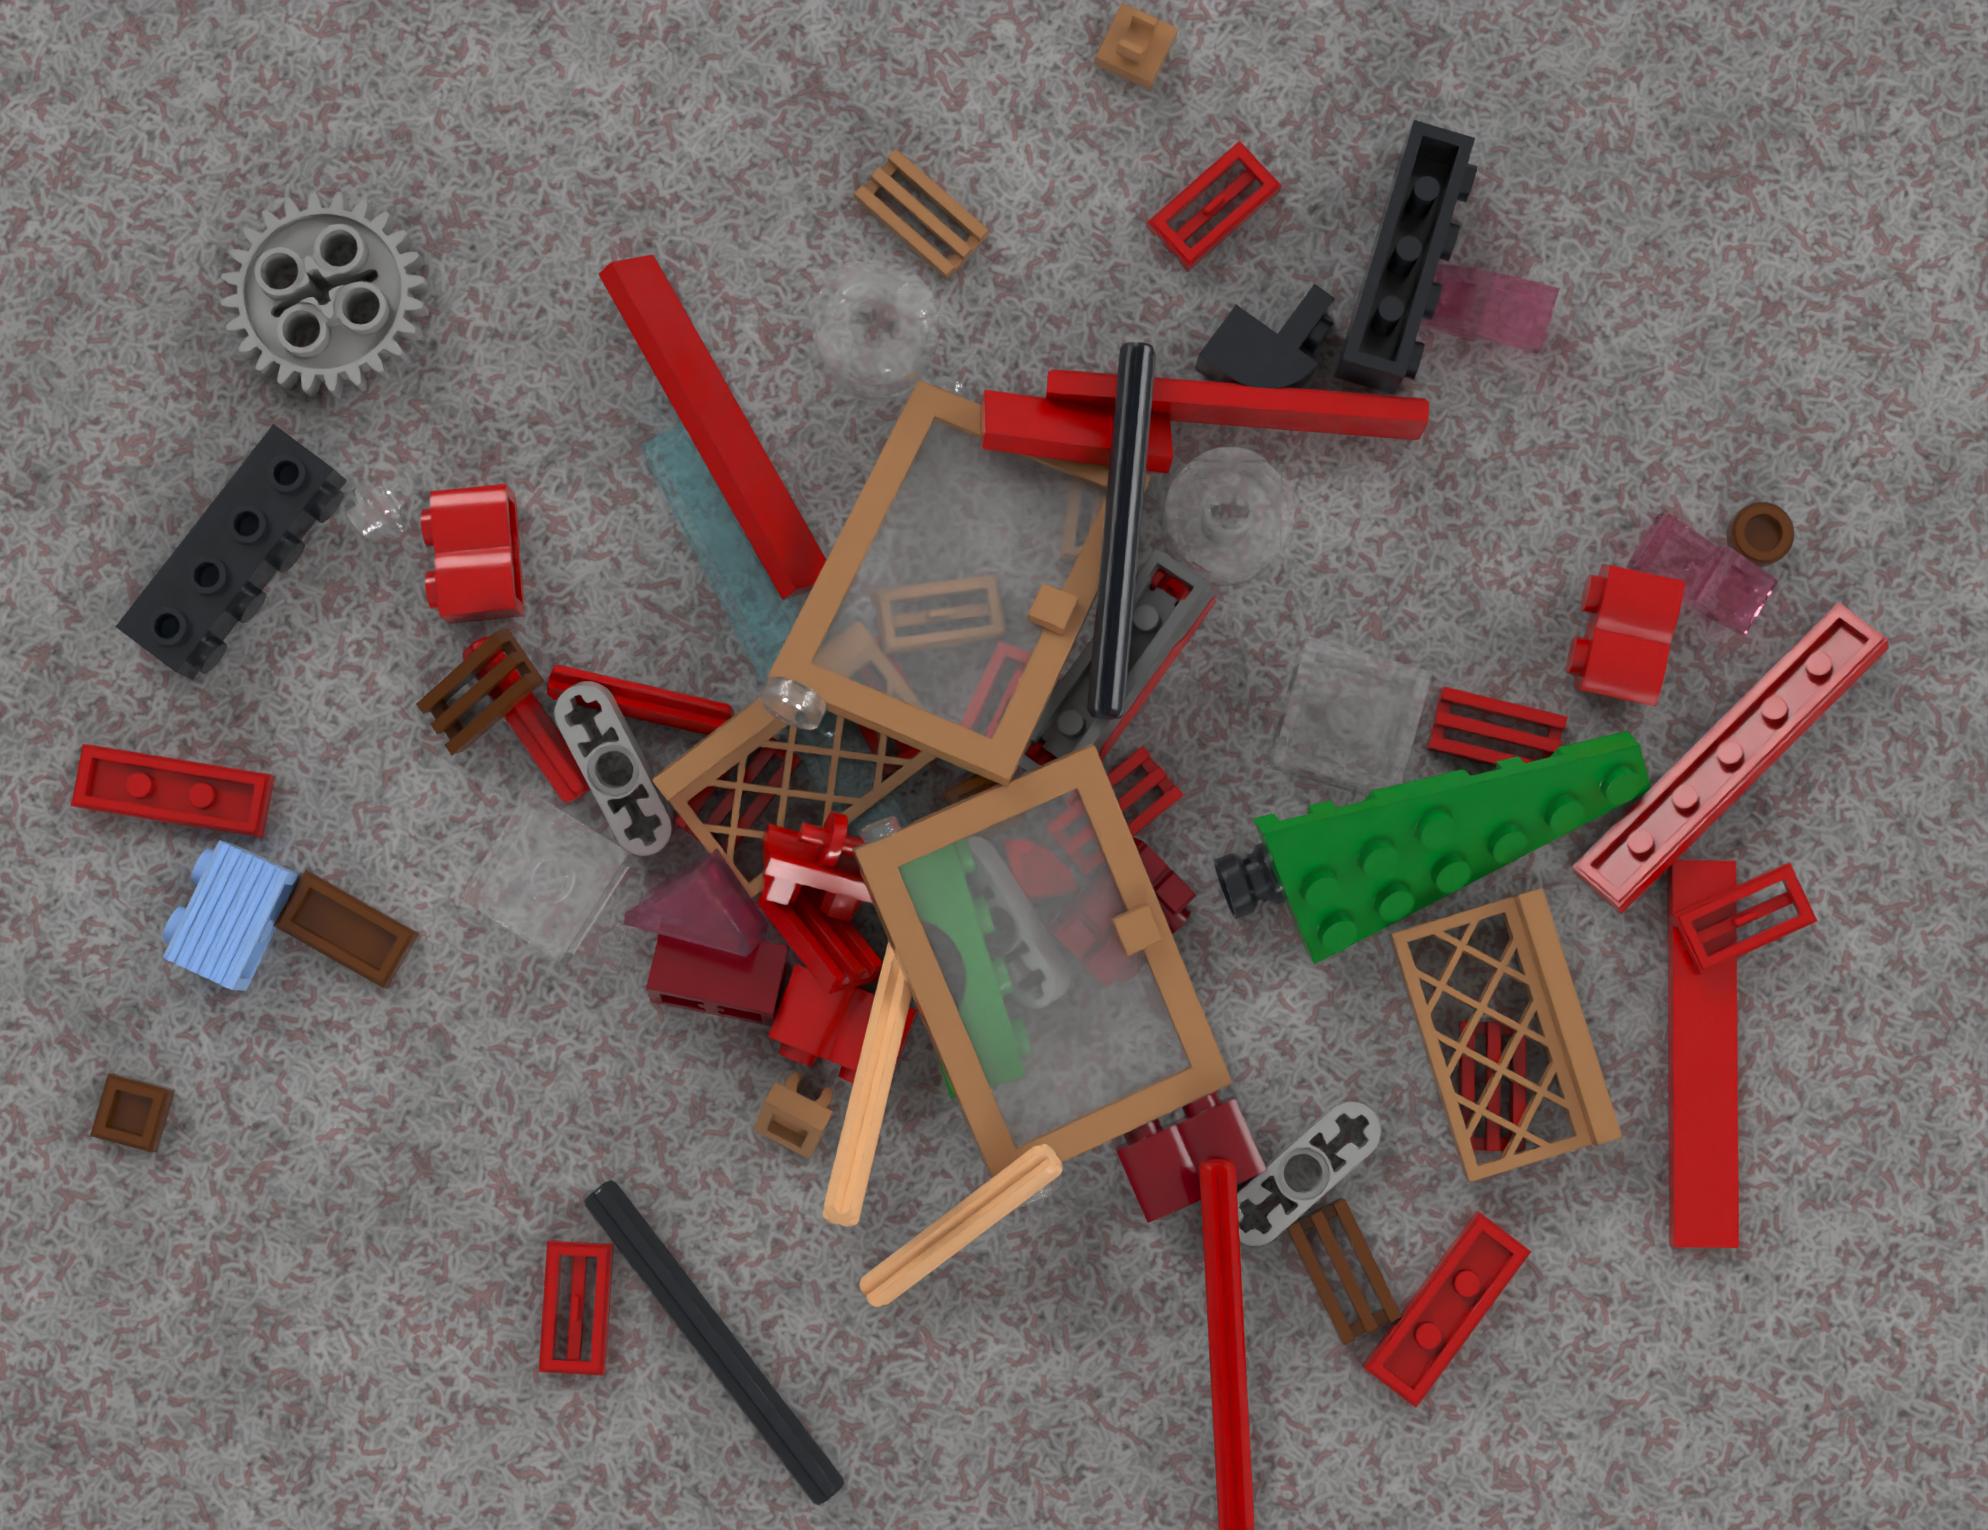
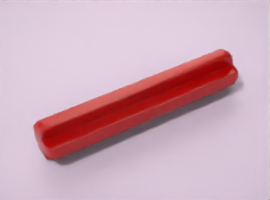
[462,636,590,804]
[547,665,734,735]

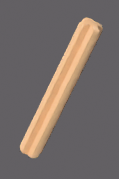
[859,1144,1063,1307]

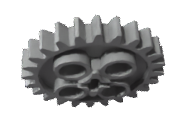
[220,191,430,398]

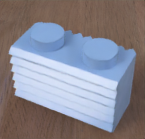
[162,840,301,991]

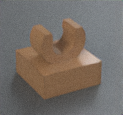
[1095,3,1178,90]
[753,1071,833,1160]

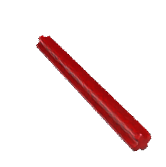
[1199,1159,1255,1530]

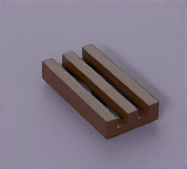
[416,629,544,755]
[1286,1198,1402,1345]

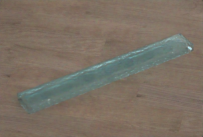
[640,424,909,845]

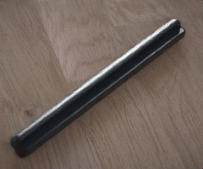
[1087,342,1156,720]
[584,1180,844,1505]

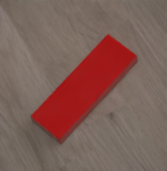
[980,389,1174,474]
[71,744,275,838]
[1362,1211,1532,1408]

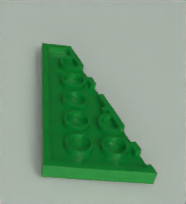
[1253,731,1651,965]

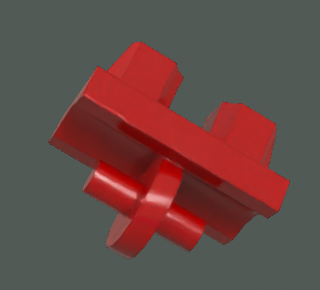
[762,811,873,922]

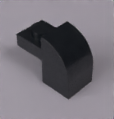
[1195,284,1335,389]

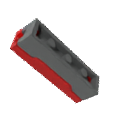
[1017,548,1216,806]

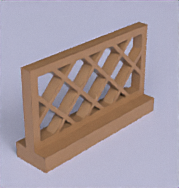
[652,623,936,902]
[1388,888,1623,1182]

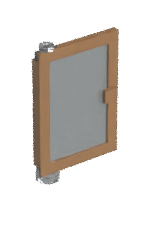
[759,376,1151,787]
[852,744,1232,1208]

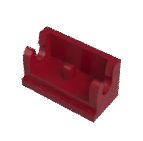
[646,920,789,1027]

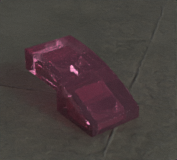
[1420,263,1560,354]
[1626,513,1778,634]

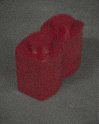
[1115,1091,1267,1223]

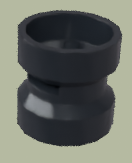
[1213,843,1285,919]

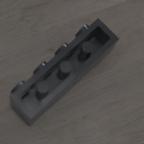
[1334,120,1478,395]
[115,424,347,680]

